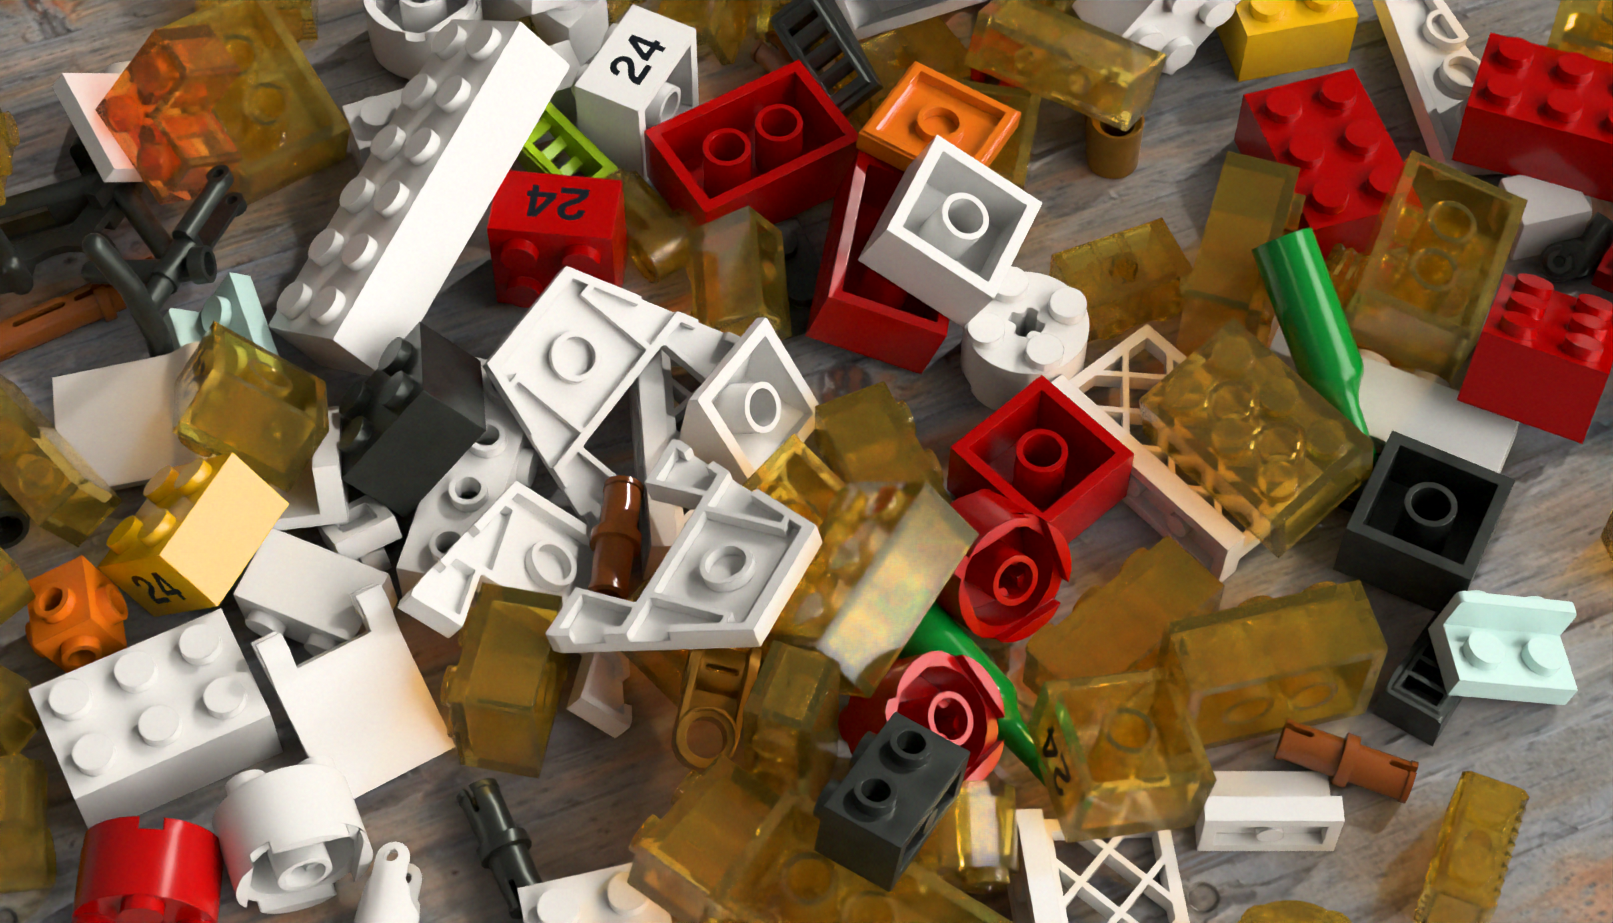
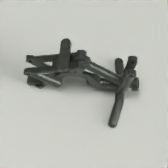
[0,136,247,358]

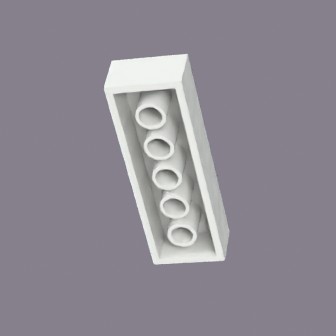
[268,19,570,376]

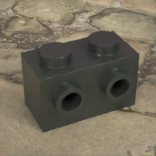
[813,712,971,892]

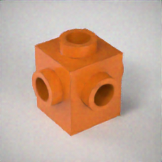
[24,555,128,673]

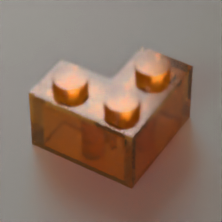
[95,24,243,205]

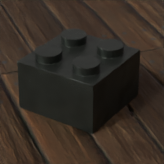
[339,321,486,518]
[1333,430,1515,613]

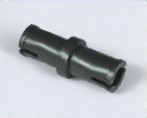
[456,778,543,919]

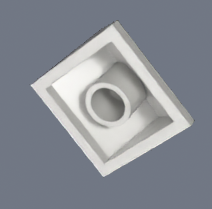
[678,317,826,492]

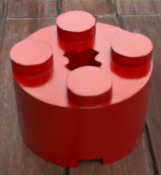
[913,489,1072,643]
[838,651,1005,788]
[71,816,224,923]

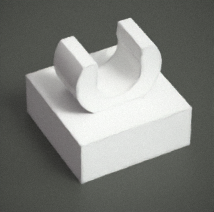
[317,495,402,571]

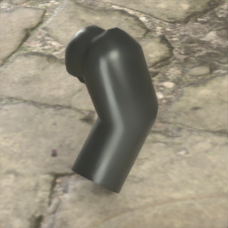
[1539,212,1613,281]

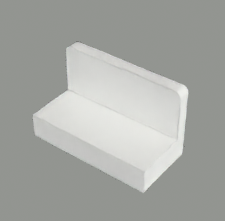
[269,406,349,531]
[1191,771,1345,851]

